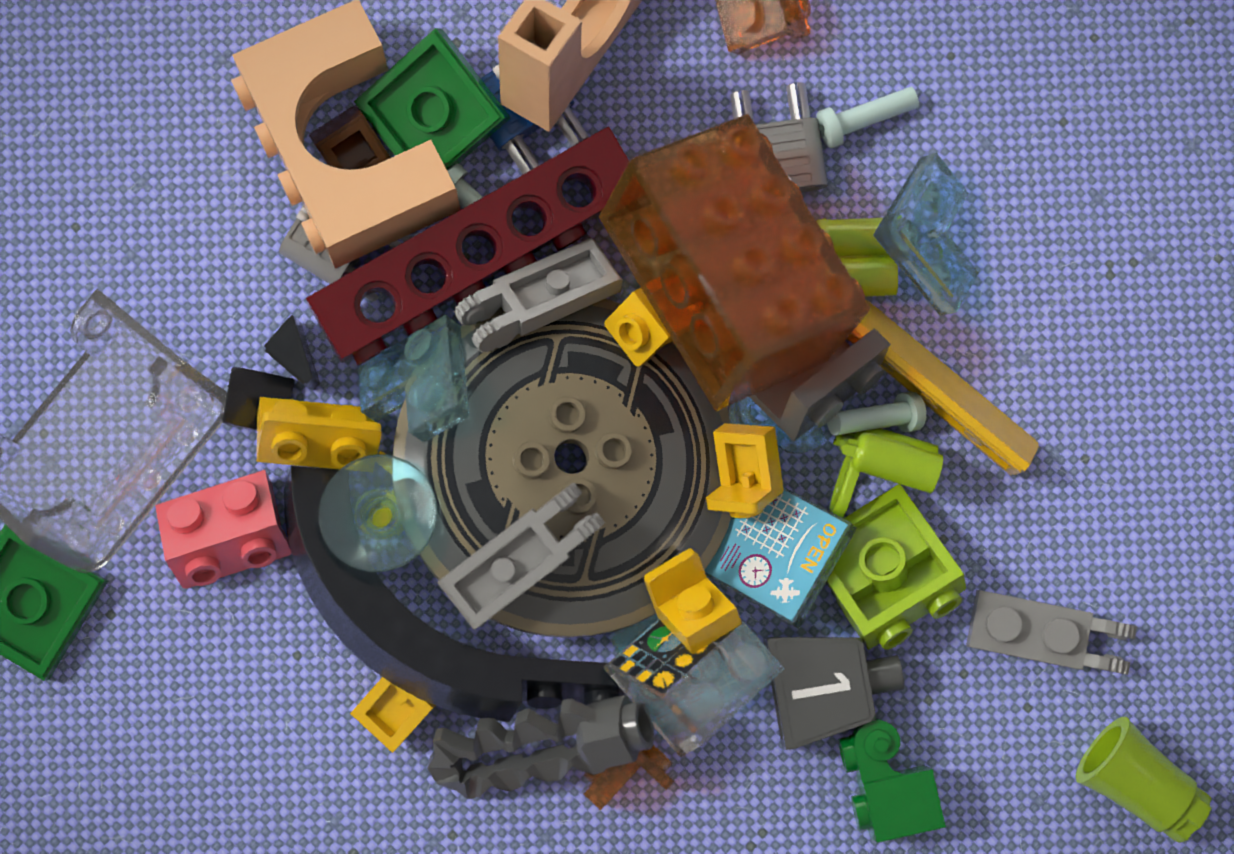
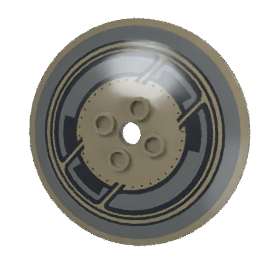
[392,299,733,638]

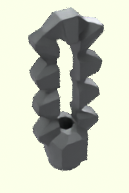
[427,695,654,799]

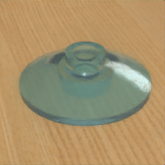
[319,454,438,572]

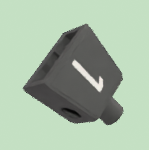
[763,637,904,750]

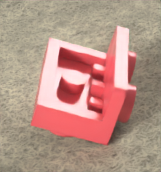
[155,470,292,589]

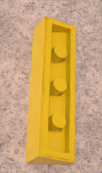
[839,300,1039,476]

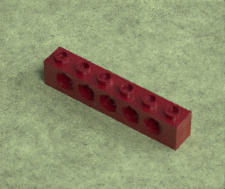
[306,126,644,366]

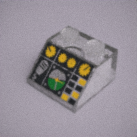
[603,618,785,758]

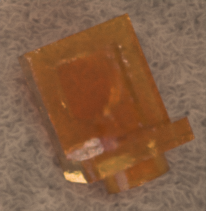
[715,0,811,54]
[583,744,675,810]

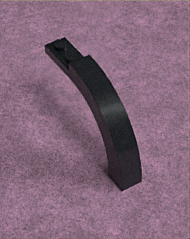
[284,465,637,722]

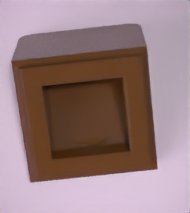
[309,105,391,170]

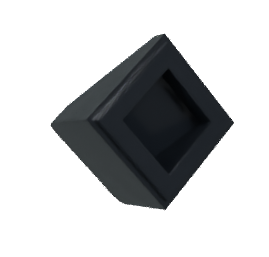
[264,315,320,390]
[222,367,295,431]

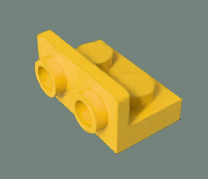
[256,397,382,473]

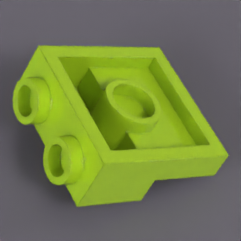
[819,484,966,650]

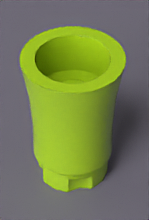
[1075,716,1212,843]

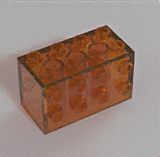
[599,114,871,412]

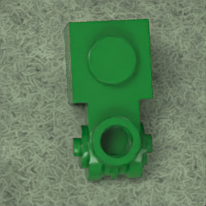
[838,718,946,843]

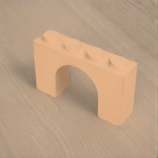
[231,0,461,269]
[498,0,642,132]

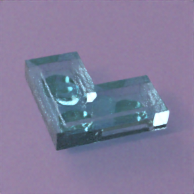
[873,152,979,316]
[358,315,469,442]

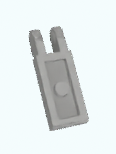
[454,238,623,353]
[437,483,605,630]
[966,590,1137,675]

